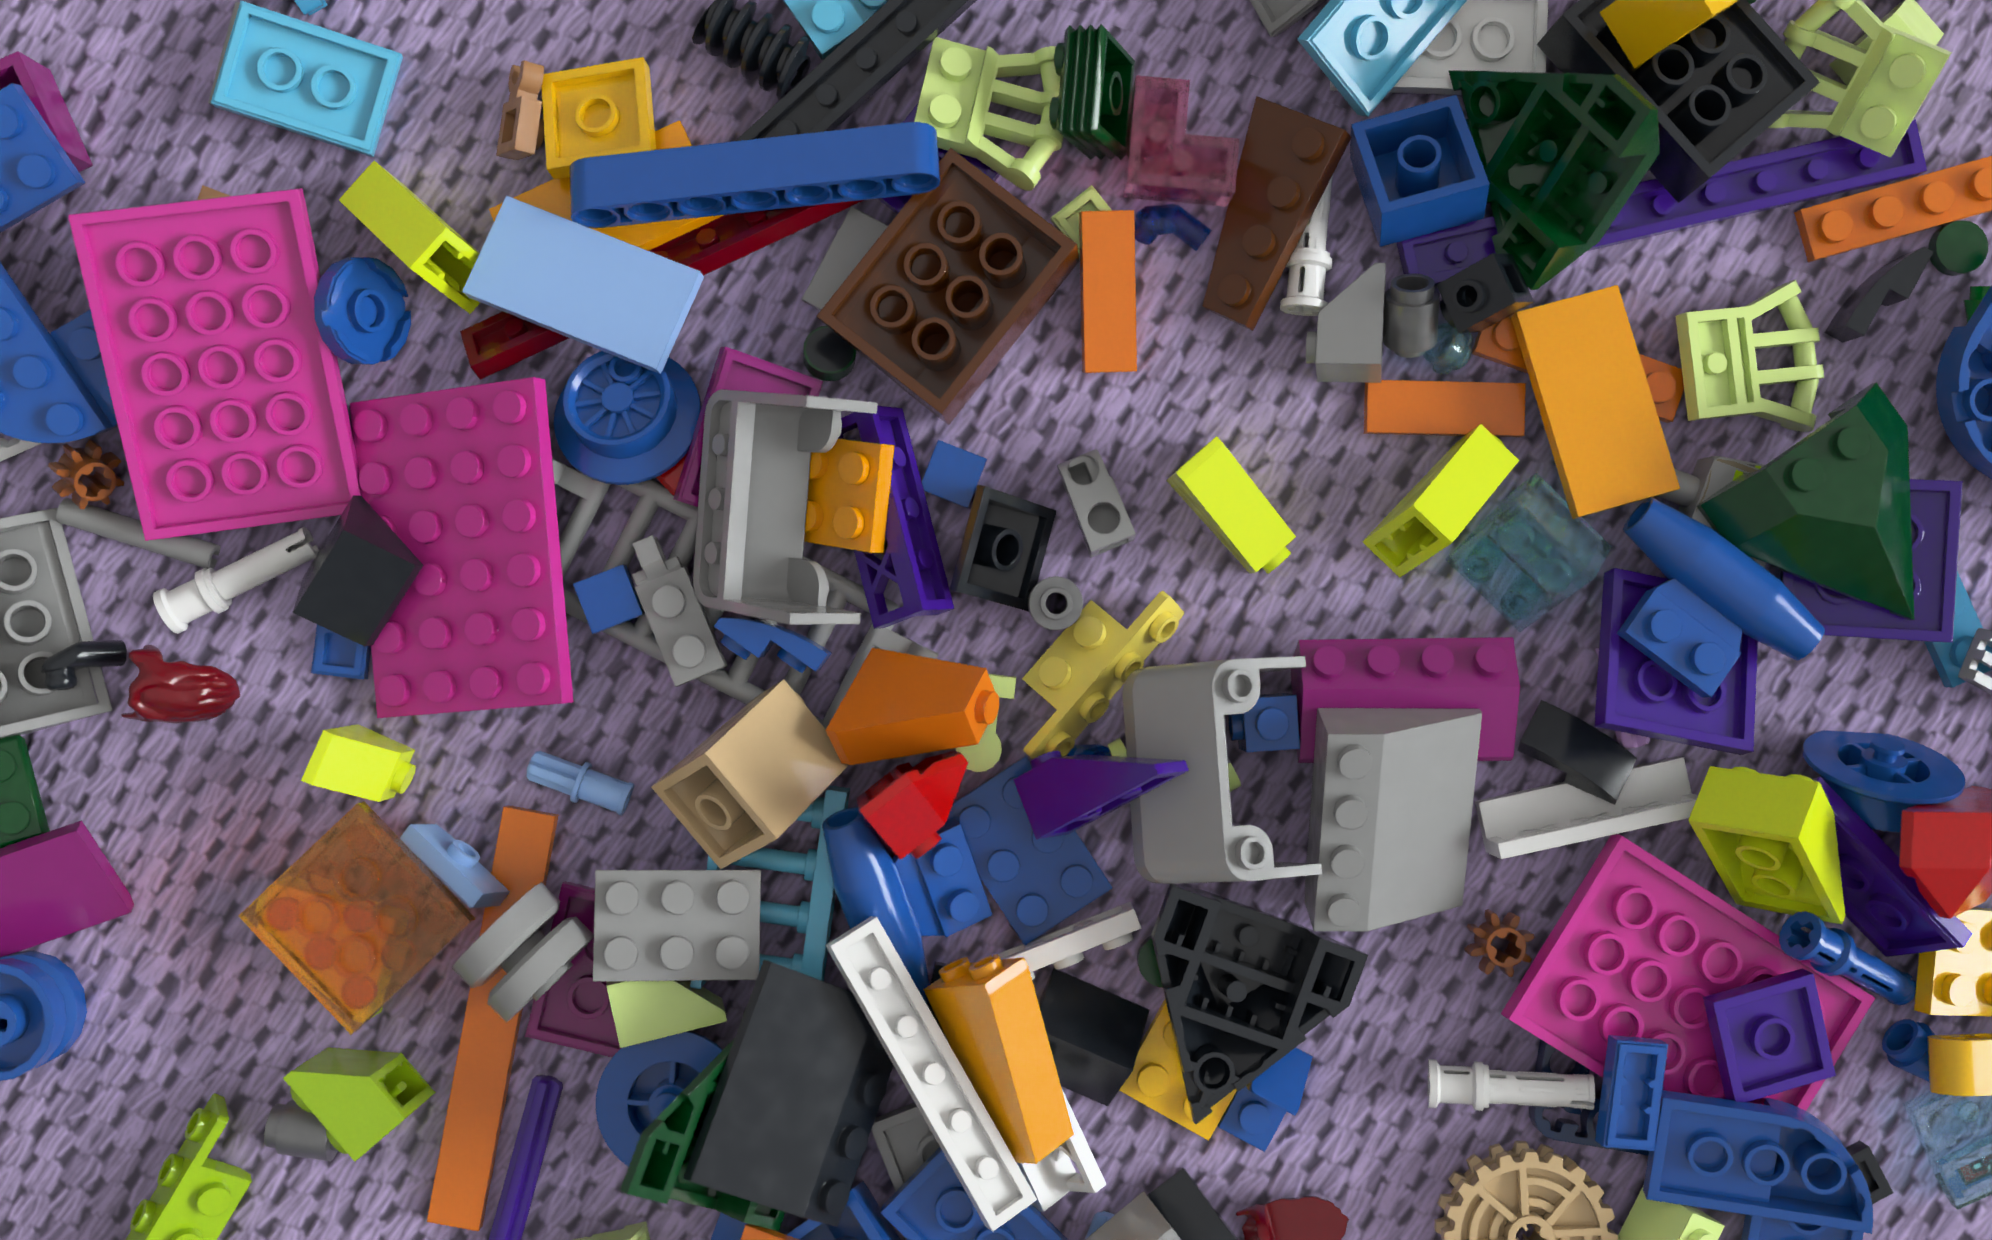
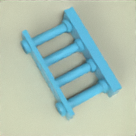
[690,786,850,989]

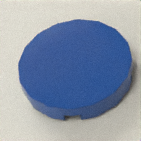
[314,257,411,365]

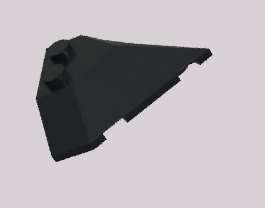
[1151,884,1368,1125]

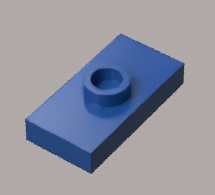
[1595,1035,1668,1151]

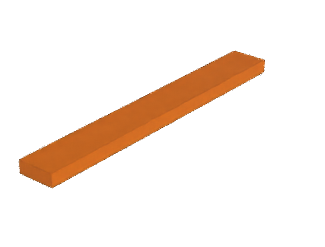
[427,805,559,1231]

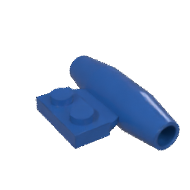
[1617,497,1825,698]
[822,808,993,1004]

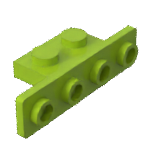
[126,1093,252,1240]

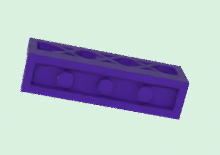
[839,405,955,629]

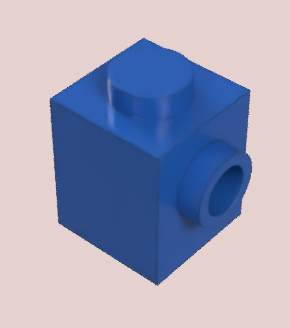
[1228,693,1300,752]

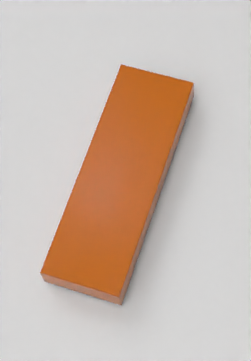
[1079,210,1137,373]
[1364,380,1526,437]

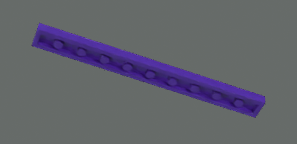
[1397,119,1927,286]

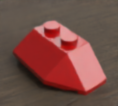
[857,750,968,860]
[1899,786,1992,919]

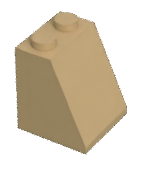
[651,679,848,869]

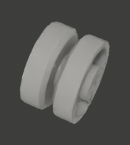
[452,882,594,1023]

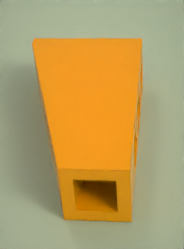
[923,954,1074,1164]

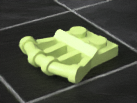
[1768,0,1952,158]
[914,37,1064,191]
[1675,279,1824,432]

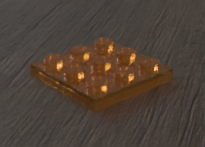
[238,801,476,1035]

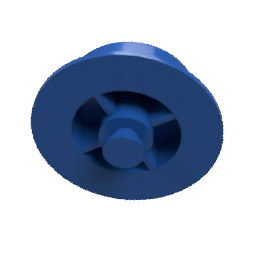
[554,351,701,485]
[1802,730,1966,832]
[596,1031,723,1167]

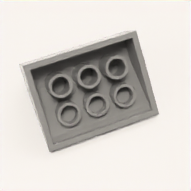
[0,508,113,739]
[1305,708,1482,932]

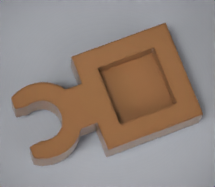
[496,60,544,160]

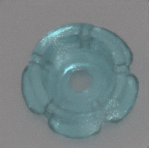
[1423,323,1473,374]

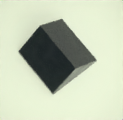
[950,485,1056,611]
[293,495,423,646]
[1038,968,1150,1106]

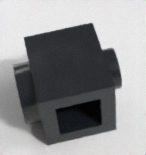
[1437,253,1534,333]

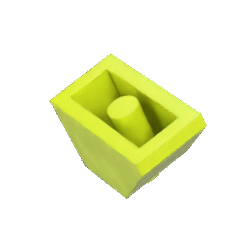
[301,724,416,802]

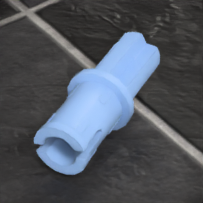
[526,751,635,816]

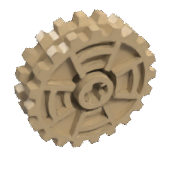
[1434,1141,1618,1240]

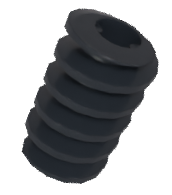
[692,0,811,100]

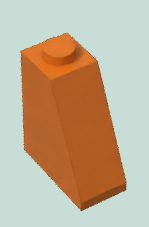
[825,648,999,765]

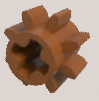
[48,439,125,509]
[1464,909,1535,977]

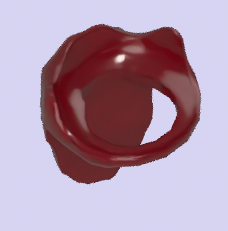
[121,645,240,723]
[1236,1196,1349,1240]

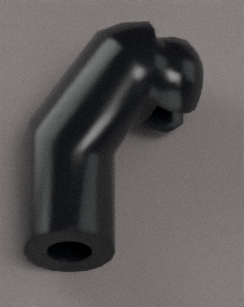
[41,640,127,691]

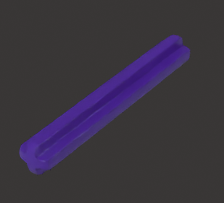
[489,1075,563,1240]

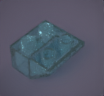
[1445,473,1612,632]

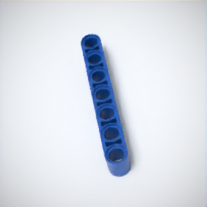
[570,122,940,228]

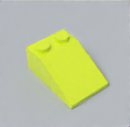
[1688,766,1845,925]

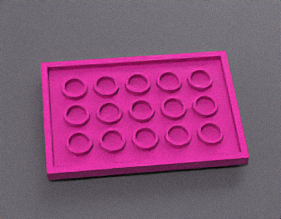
[68,188,362,541]
[350,377,574,718]
[1501,834,1875,1111]

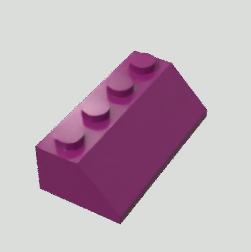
[1291,637,1520,763]

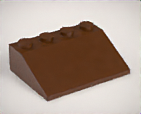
[817,148,1080,425]

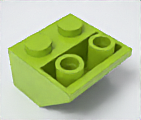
[283,1047,436,1162]

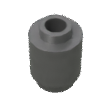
[1383,274,1440,358]
[1028,576,1083,630]
[264,1100,338,1161]

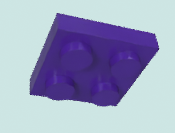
[1703,969,1836,1102]

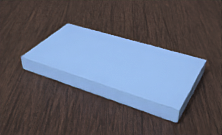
[462,195,704,374]

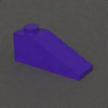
[1013,751,1189,839]

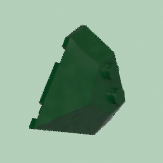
[1449,70,1660,290]
[1697,382,1914,620]
[620,1038,786,1231]

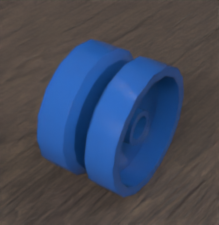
[0,951,87,1081]

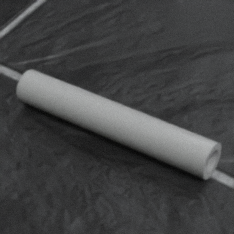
[56,498,221,569]

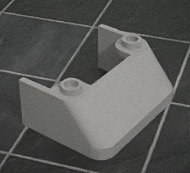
[693,390,878,625]
[1123,656,1322,884]

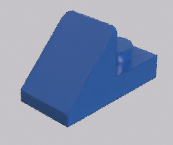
[1218,1048,1313,1152]

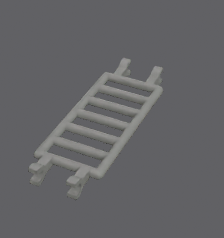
[552,458,939,729]

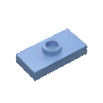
[399,824,510,909]

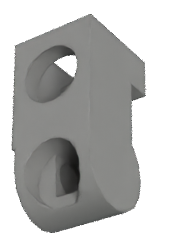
[1057,449,1136,558]

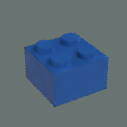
[1350,94,1490,247]

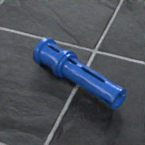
[1779,911,1916,1006]

